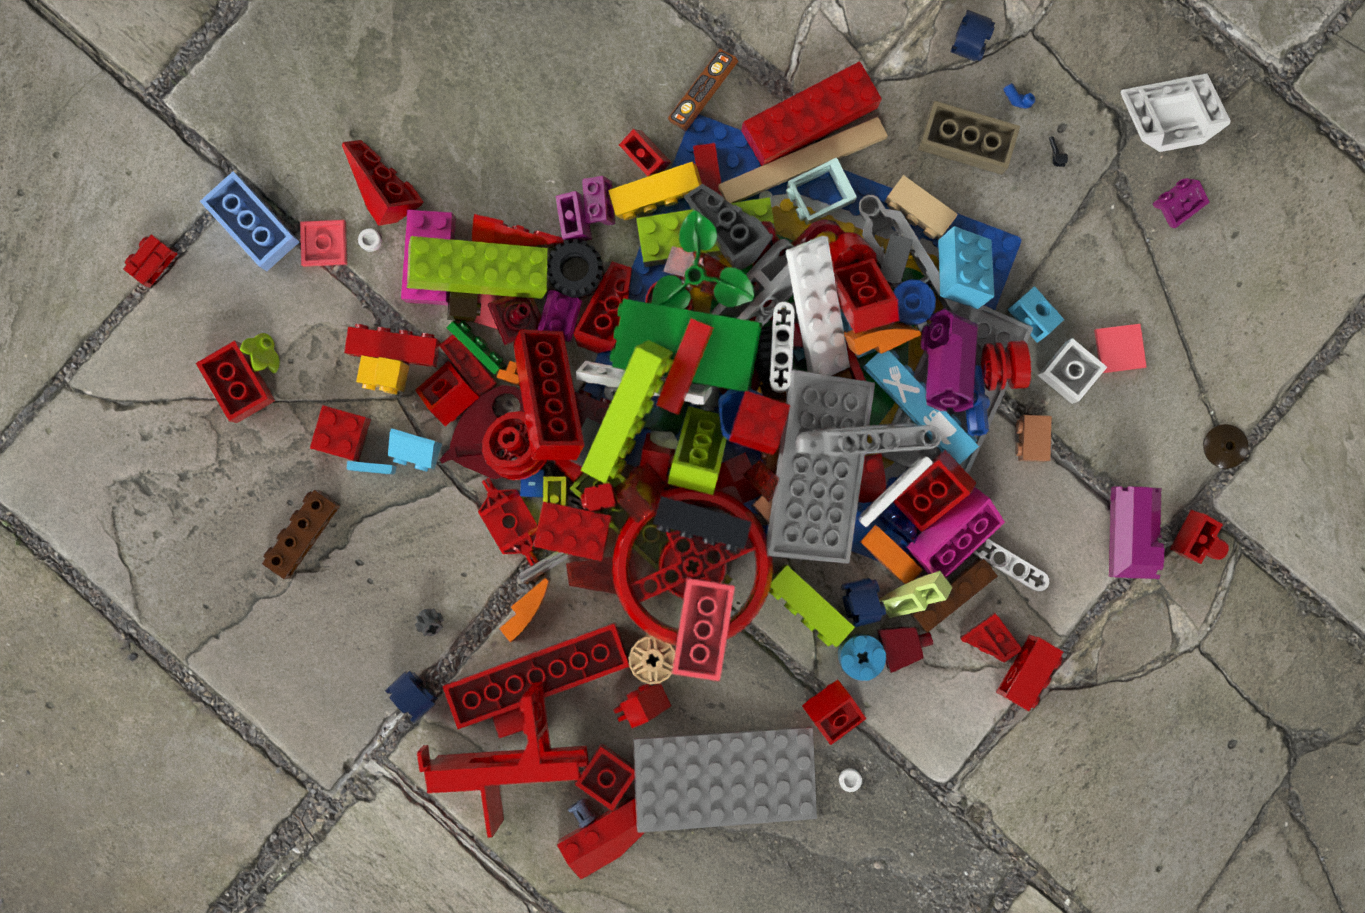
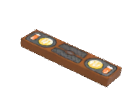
[667,49,738,131]

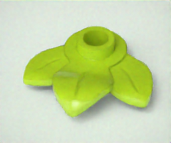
[240,333,280,373]

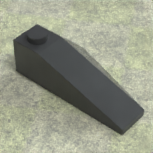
[684,184,772,270]

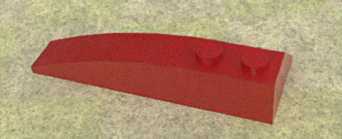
[557,795,645,879]

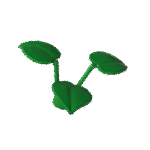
[651,210,754,309]

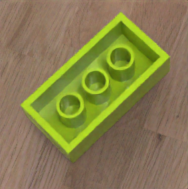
[668,406,727,495]
[769,564,855,648]

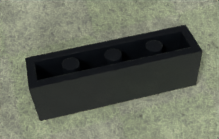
[653,496,752,552]

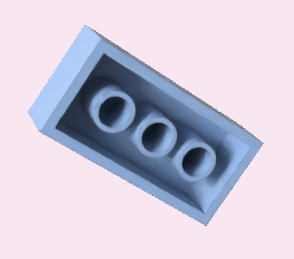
[200,172,299,271]

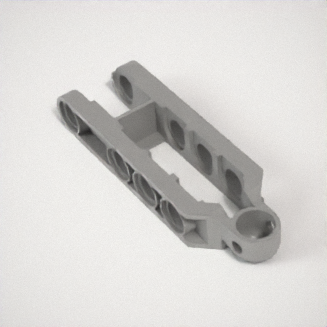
[859,195,960,332]
[710,239,794,328]
[796,423,941,456]

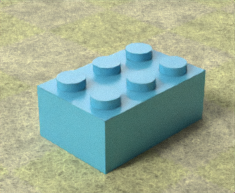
[938,226,994,309]

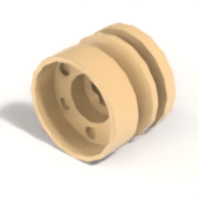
[629,634,676,684]

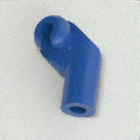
[1003,83,1035,109]

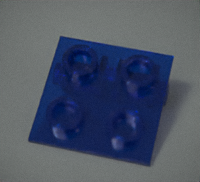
[877,502,920,543]

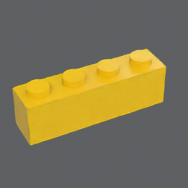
[608,162,702,220]

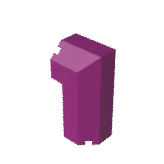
[921,309,978,412]
[1108,486,1164,579]

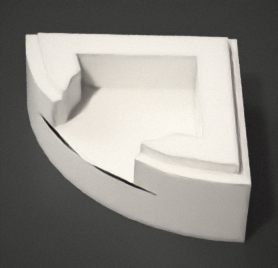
[650,431,678,449]

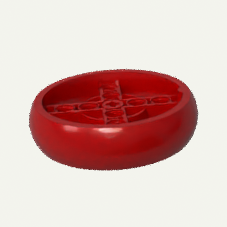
[612,487,773,646]

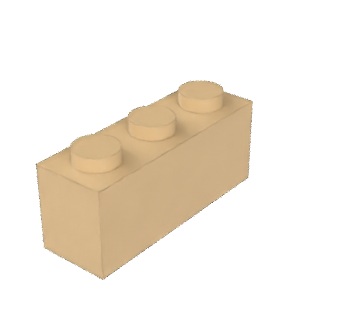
[885,175,958,240]

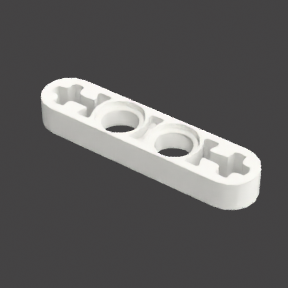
[770,302,794,393]
[972,539,1049,591]

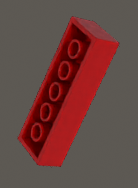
[741,61,882,166]
[513,329,584,460]

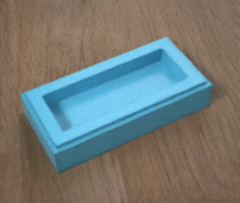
[346,461,396,475]

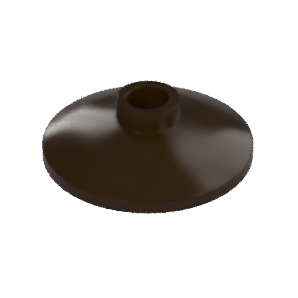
[1203,424,1249,469]

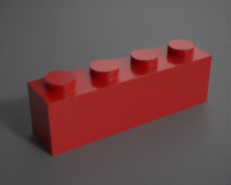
[344,324,440,368]

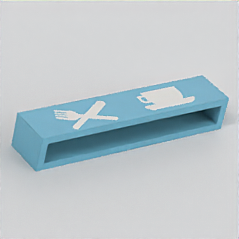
[862,349,979,465]

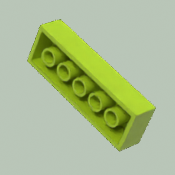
[636,197,775,267]
[407,236,548,299]
[581,340,673,483]

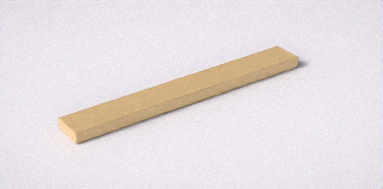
[718,117,888,203]

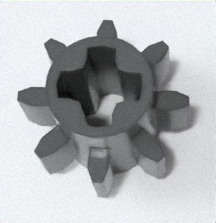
[415,608,444,636]

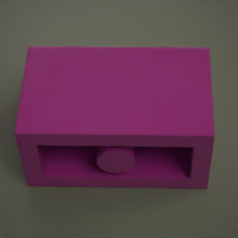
[555,191,592,242]

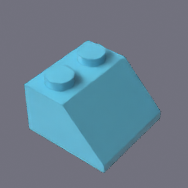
[388,428,442,472]

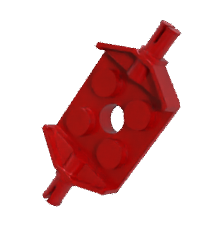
[478,478,539,566]

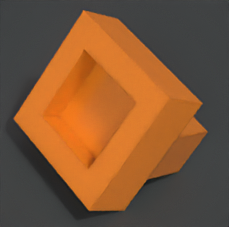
[497,361,520,386]

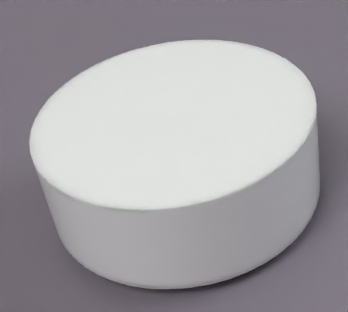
[358,228,382,252]
[839,768,862,792]

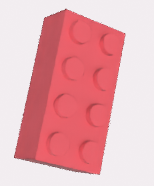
[672,578,735,681]

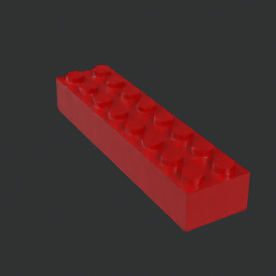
[442,622,629,729]

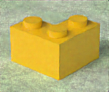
[356,355,409,395]

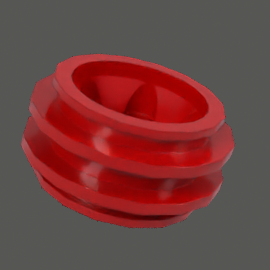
[482,411,547,480]

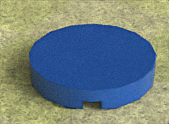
[893,280,936,326]

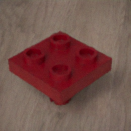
[487,296,541,346]

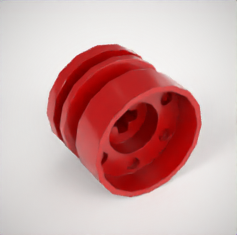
[981,341,1031,391]

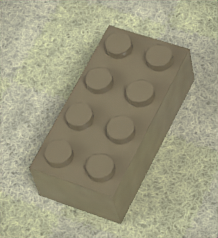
[918,101,1020,175]

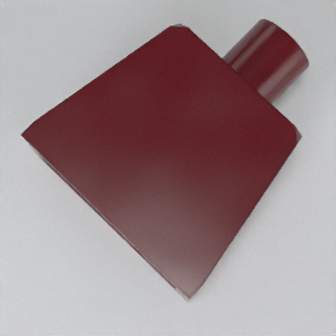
[877,626,933,673]

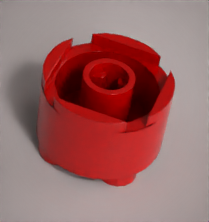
[829,232,877,270]

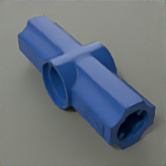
[966,365,990,436]

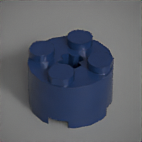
[950,9,995,61]
[841,577,886,628]
[385,671,438,723]

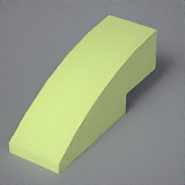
[879,571,952,618]

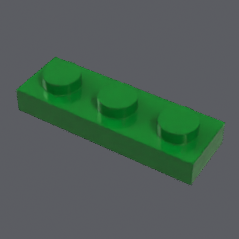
[446,321,506,374]

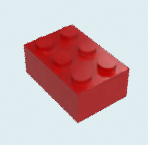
[833,258,899,334]
[196,340,275,423]
[893,450,976,532]
[533,501,612,561]
[996,634,1063,711]

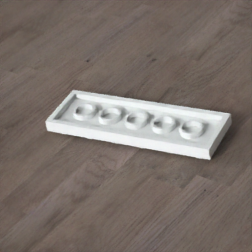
[786,236,850,376]

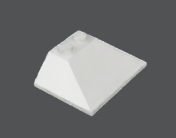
[1121,74,1231,152]

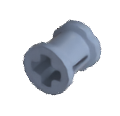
[568,798,597,829]

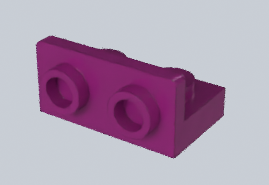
[582,176,615,226]
[1153,178,1210,229]
[538,290,582,342]

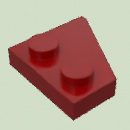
[960,613,1023,663]

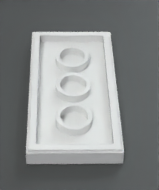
[858,456,933,527]

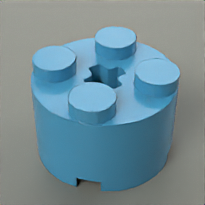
[838,633,886,681]

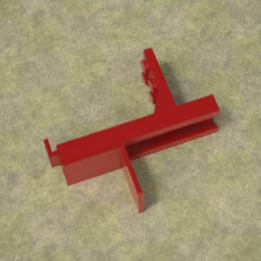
[417,682,589,838]

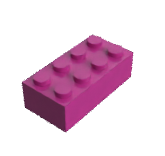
[401,210,456,305]
[907,487,1005,578]

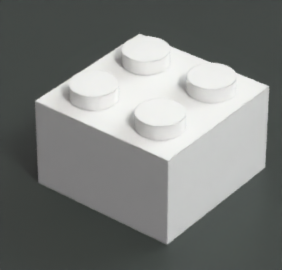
[1037,338,1107,404]

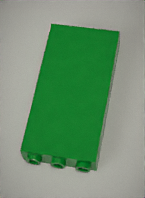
[610,299,762,392]

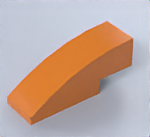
[844,323,921,356]
[861,525,922,584]
[499,577,550,643]

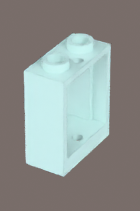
[786,157,857,225]

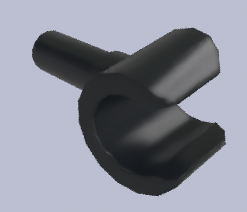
[1049,136,1068,167]

